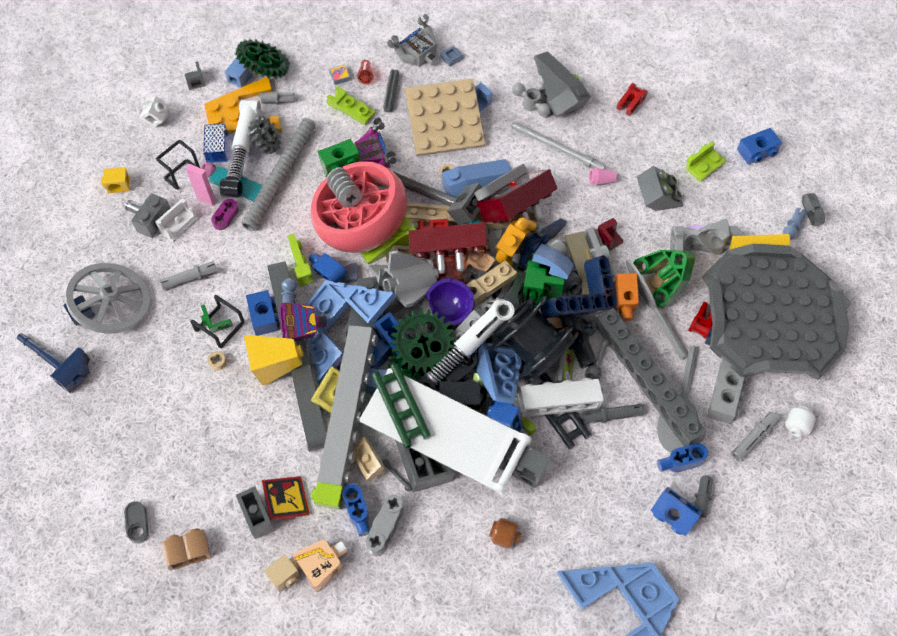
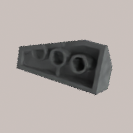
[534,51,591,118]

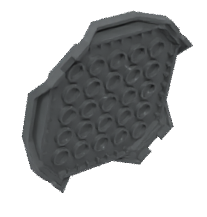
[702,244,849,380]

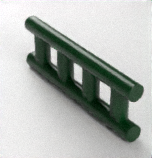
[372,363,432,448]

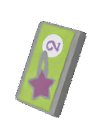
[556,349,574,383]

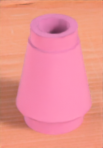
[589,167,617,185]

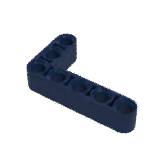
[540,255,617,318]

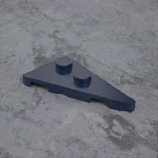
[518,218,567,271]

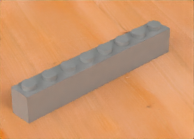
[317,325,378,488]

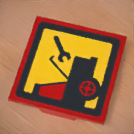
[262,476,310,521]

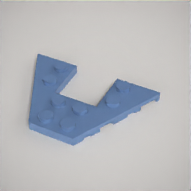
[305,280,397,384]
[557,562,679,636]

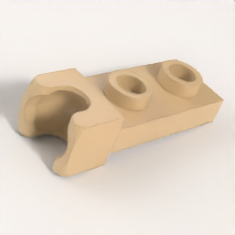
[466,260,518,306]

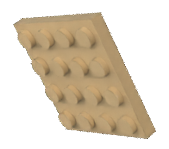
[405,78,485,156]

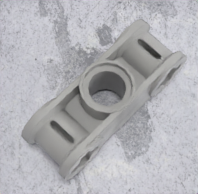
[366,494,404,556]

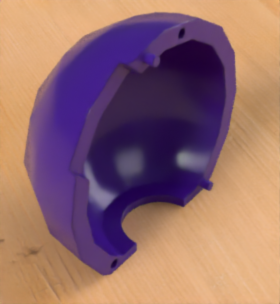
[426,278,474,327]

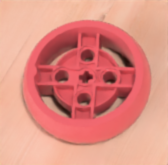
[311,162,407,253]

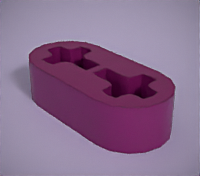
[211,199,239,230]

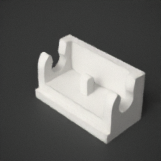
[156,198,199,242]

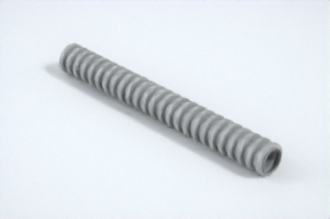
[241,118,316,231]

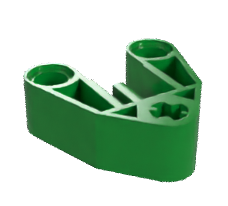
[633,250,695,306]

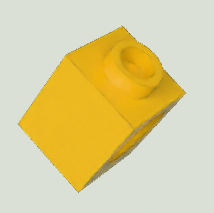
[101,167,130,193]

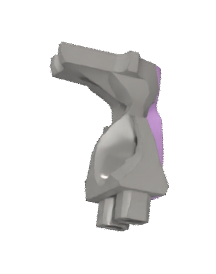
[670,219,738,258]

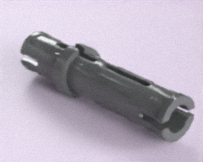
[581,403,643,424]

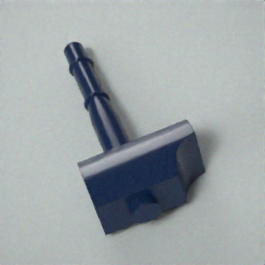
[17,333,90,393]

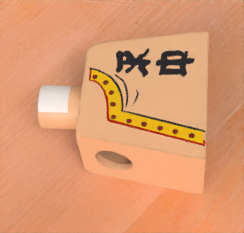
[292,539,348,592]

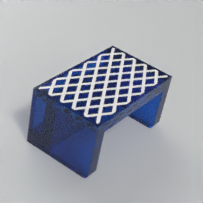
[203,123,228,163]

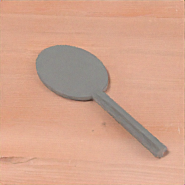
[626,260,687,360]
[657,345,699,453]

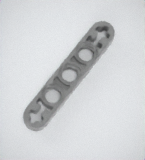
[474,163,528,201]

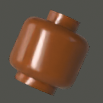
[489,518,522,549]

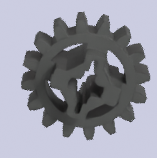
[248,116,282,154]

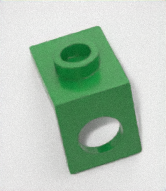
[201,305,233,333]

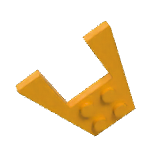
[204,77,282,134]

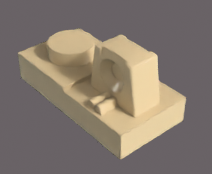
[354,437,386,481]

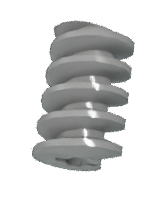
[326,167,363,208]

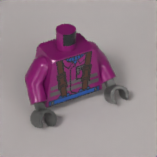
[354,117,397,168]

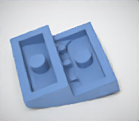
[532,244,575,279]

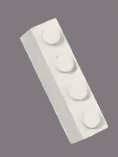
[517,378,604,417]

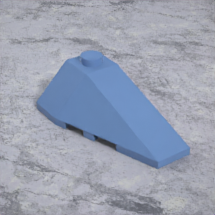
[442,159,512,198]
[475,342,522,404]

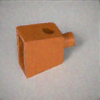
[614,273,639,321]

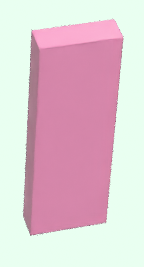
[186,164,216,206]

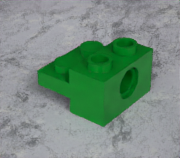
[318,139,361,178]
[522,266,564,304]

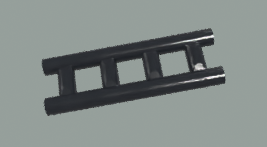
[525,372,592,450]

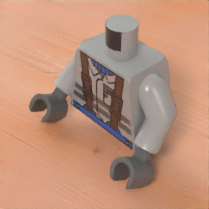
[387,14,438,67]

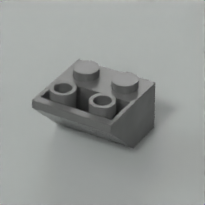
[637,166,683,211]

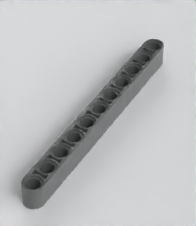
[267,261,327,452]

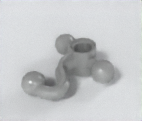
[512,83,551,117]

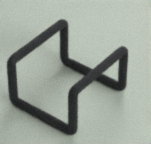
[156,140,200,190]
[190,295,245,348]

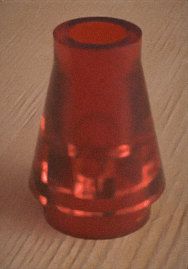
[357,60,374,84]

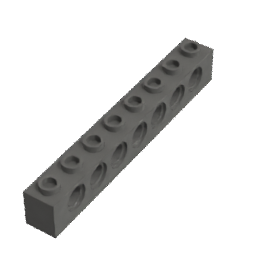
[596,308,707,446]

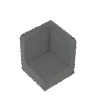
[185,61,206,90]

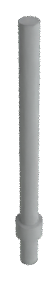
[511,121,606,169]

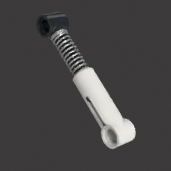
[220,100,261,197]
[415,299,515,391]

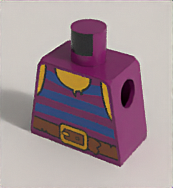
[279,302,327,341]

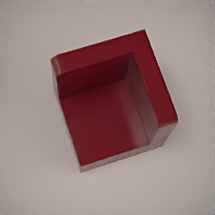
[597,218,623,251]

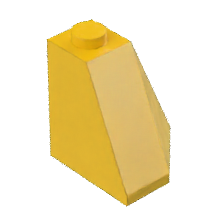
[244,335,304,385]

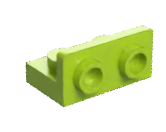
[685,141,726,182]

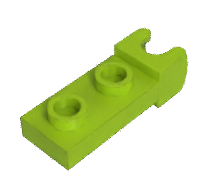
[327,86,375,125]
[287,234,314,287]

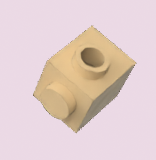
[264,554,300,592]

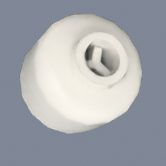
[785,406,816,437]

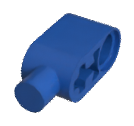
[309,252,348,283]
[657,443,708,473]
[343,484,370,536]

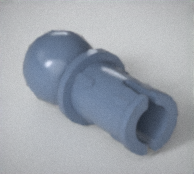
[783,208,807,239]
[281,278,297,303]

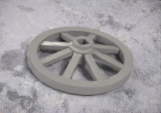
[66,263,150,334]

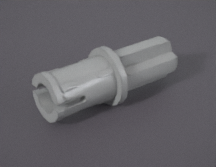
[260,91,295,104]

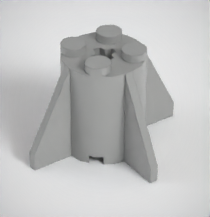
[368,251,439,316]

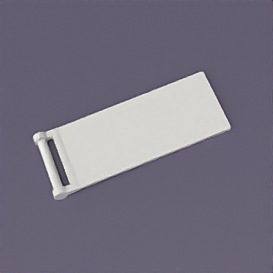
[360,369,532,495]

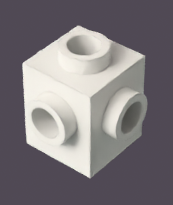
[140,96,170,127]

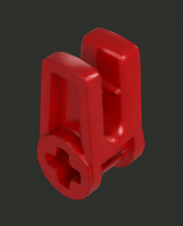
[616,83,648,116]
[688,301,713,339]

